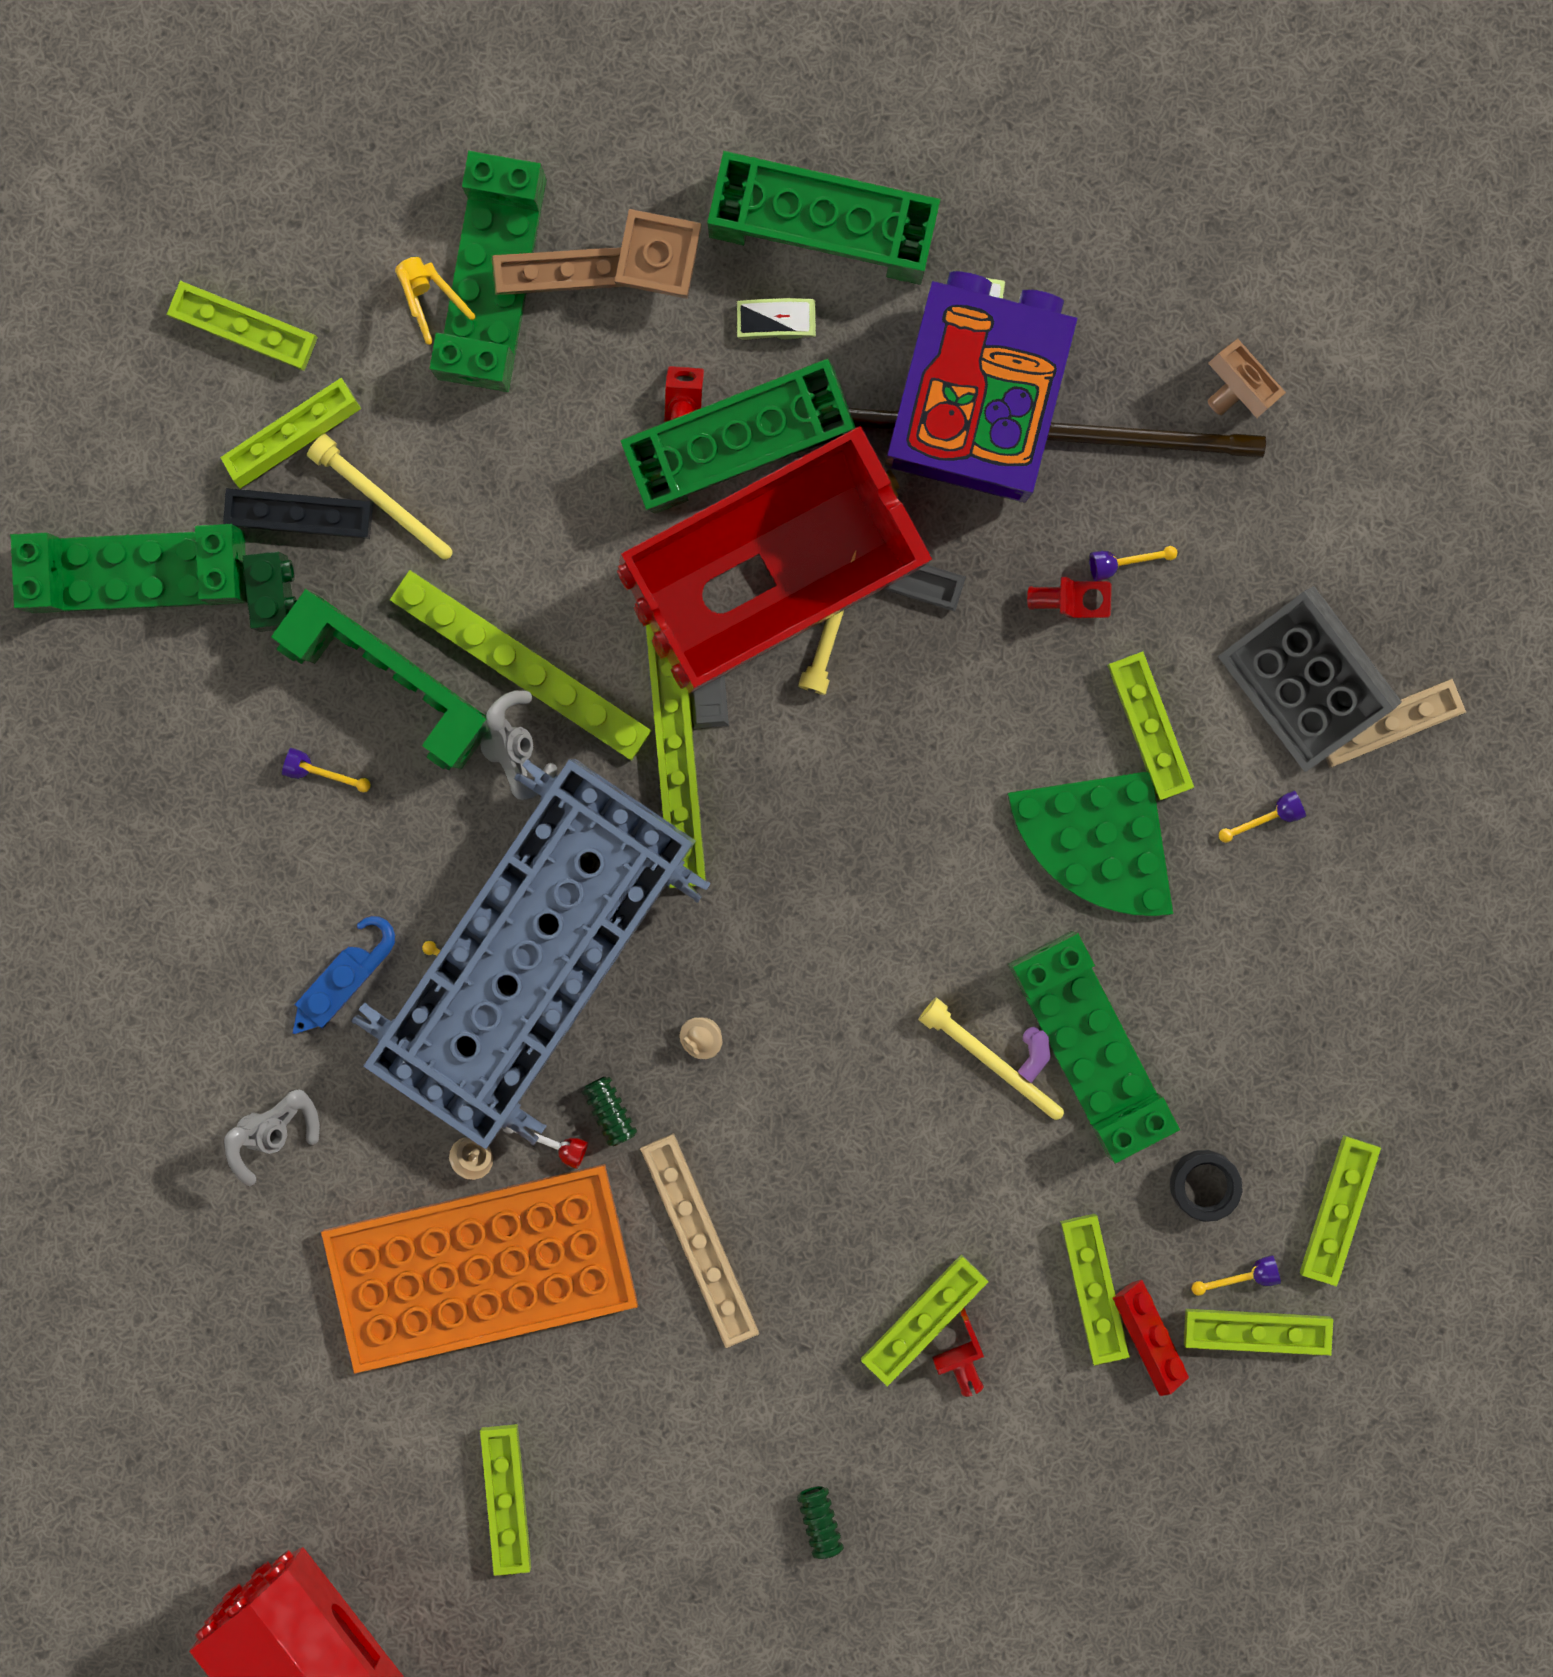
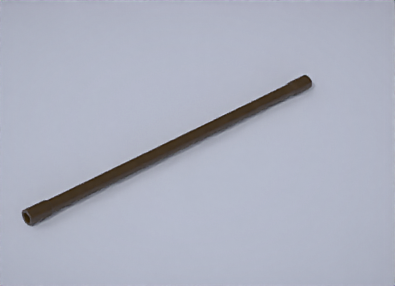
[849,408,1266,458]

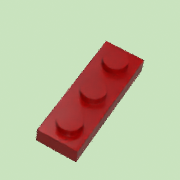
[1113,1280,1189,1396]

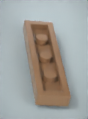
[492,247,625,295]

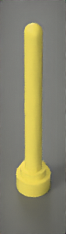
[307,434,452,560]
[798,551,856,695]
[918,997,1064,1120]

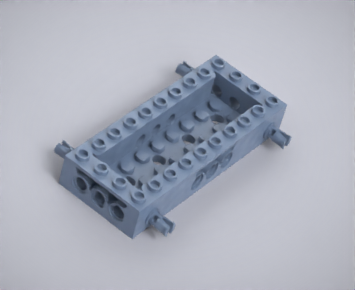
[351,759,711,1149]

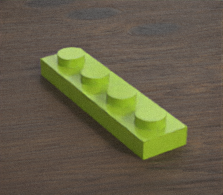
[167,281,318,371]
[220,378,361,489]
[1107,651,1194,801]
[1299,1135,1381,1287]
[1060,1213,1129,1366]
[861,1254,988,1387]
[1183,1309,1333,1356]
[480,1424,531,1576]

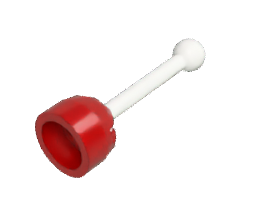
[502,1127,588,1169]

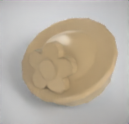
[680,1017,722,1059]
[449,1137,493,1180]

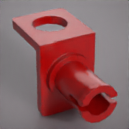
[664,366,704,423]
[1027,577,1112,618]
[932,1308,984,1397]

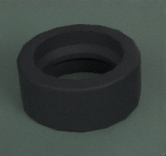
[1170,1150,1243,1222]

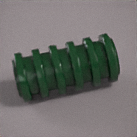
[581,1076,637,1147]
[797,1486,844,1559]

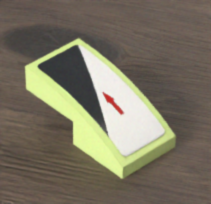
[737,298,816,340]

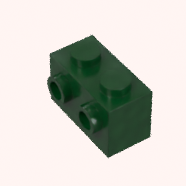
[242,551,297,632]

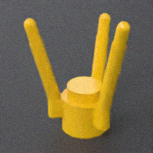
[395,257,475,345]

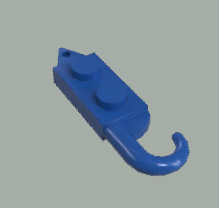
[293,916,395,1034]

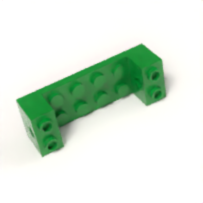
[429,150,547,392]
[707,151,941,285]
[620,358,856,514]
[10,524,248,613]
[271,589,490,770]
[1008,931,1180,1164]

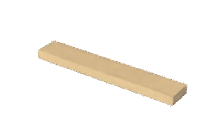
[640,1133,759,1348]

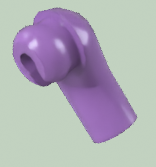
[1017,1027,1051,1083]

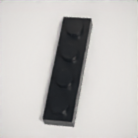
[223,488,373,539]

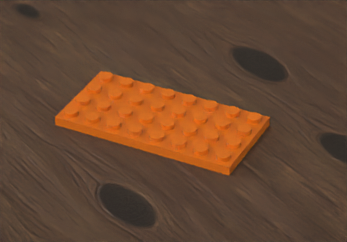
[321,1164,638,1374]

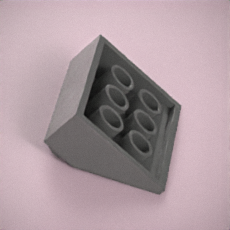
[1218,586,1402,772]

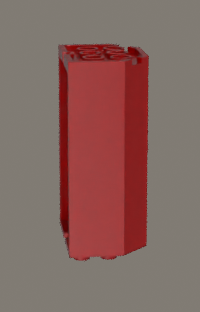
[617,426,932,693]
[189,1547,404,1677]

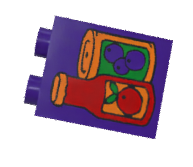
[884,271,1078,503]

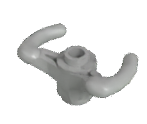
[481,691,558,800]
[224,1089,320,1186]

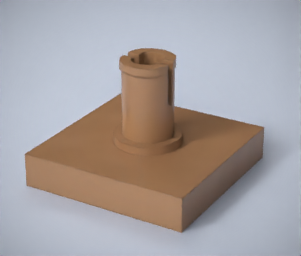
[615,209,702,299]
[1208,339,1286,418]

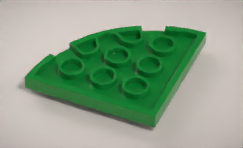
[1007,771,1173,916]

